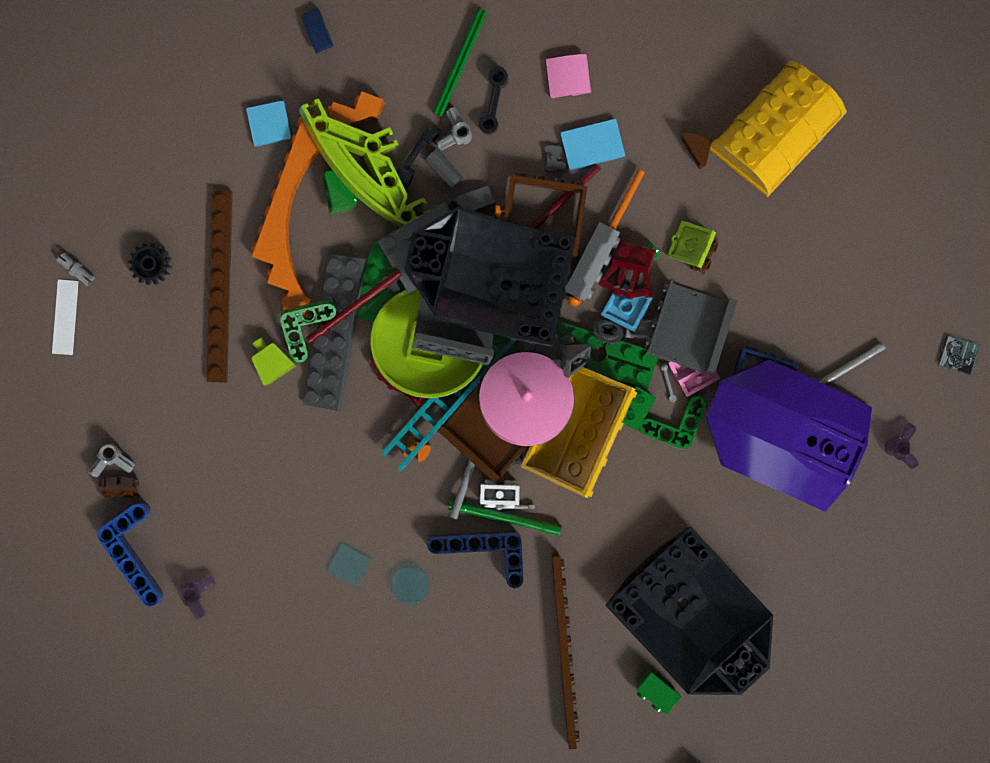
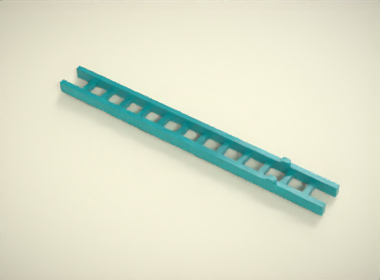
[381,287,531,472]

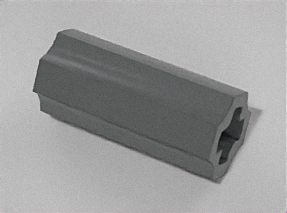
[425,149,463,189]

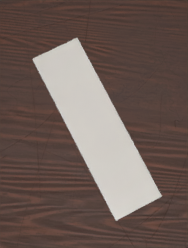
[52,279,79,355]

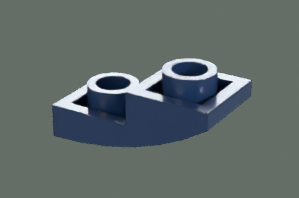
[301,8,333,54]

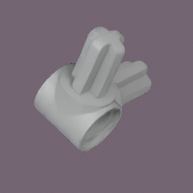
[436,107,473,151]
[88,443,135,478]

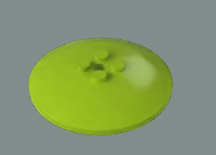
[371,290,483,398]

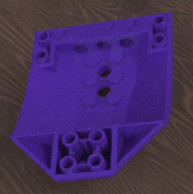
[705,360,872,512]

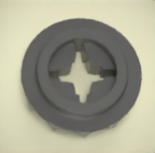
[593,319,623,346]

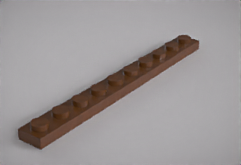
[207,191,233,383]
[552,554,580,749]

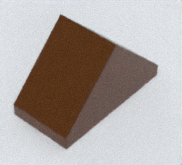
[680,132,712,170]

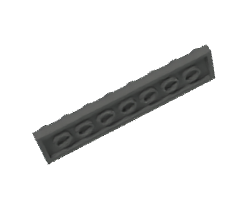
[303,254,367,411]

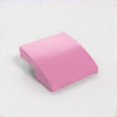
[546,54,591,98]
[667,361,720,397]

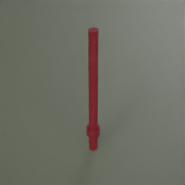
[526,164,601,229]
[306,269,402,343]

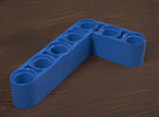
[97,502,163,607]

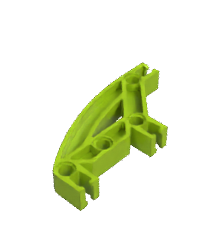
[299,99,430,228]

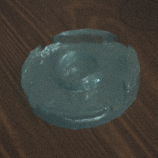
[391,566,430,605]

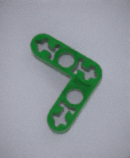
[281,300,336,362]
[639,396,706,449]

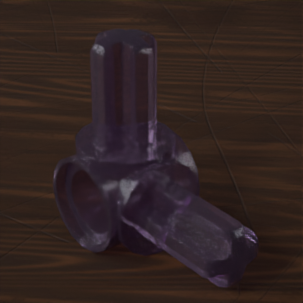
[884,423,919,469]
[178,575,216,619]

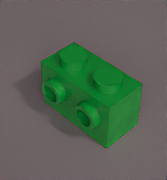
[321,171,357,214]
[622,386,656,431]
[635,669,681,715]

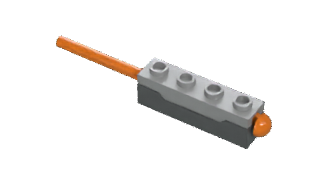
[565,169,645,306]

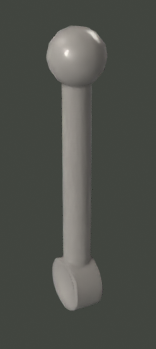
[660,363,677,402]
[495,505,535,511]

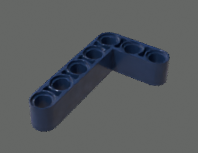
[427,531,524,589]

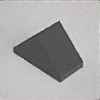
[560,344,591,378]

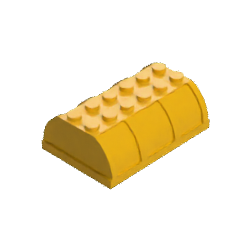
[710,61,847,197]
[521,367,637,498]

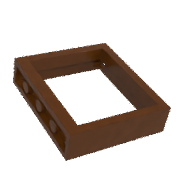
[504,173,588,257]

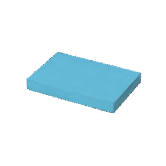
[560,119,625,171]

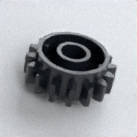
[128,243,172,285]

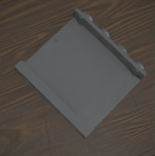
[645,278,737,375]
[412,297,494,365]

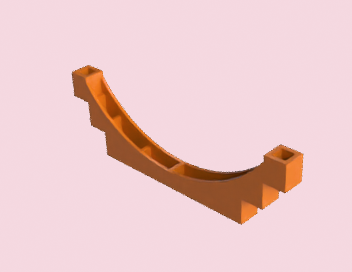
[251,91,385,318]

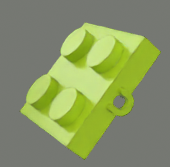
[667,221,716,268]

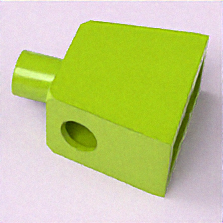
[251,337,297,386]

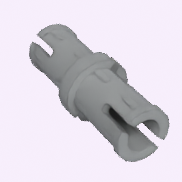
[57,252,95,286]

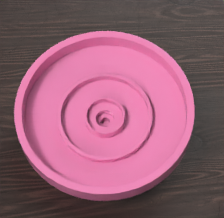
[479,352,574,446]

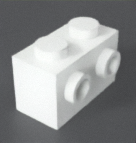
[480,480,520,508]

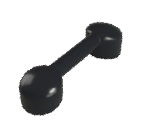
[479,66,509,135]
[397,126,442,188]

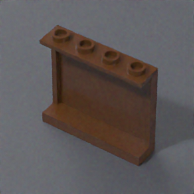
[437,378,527,482]

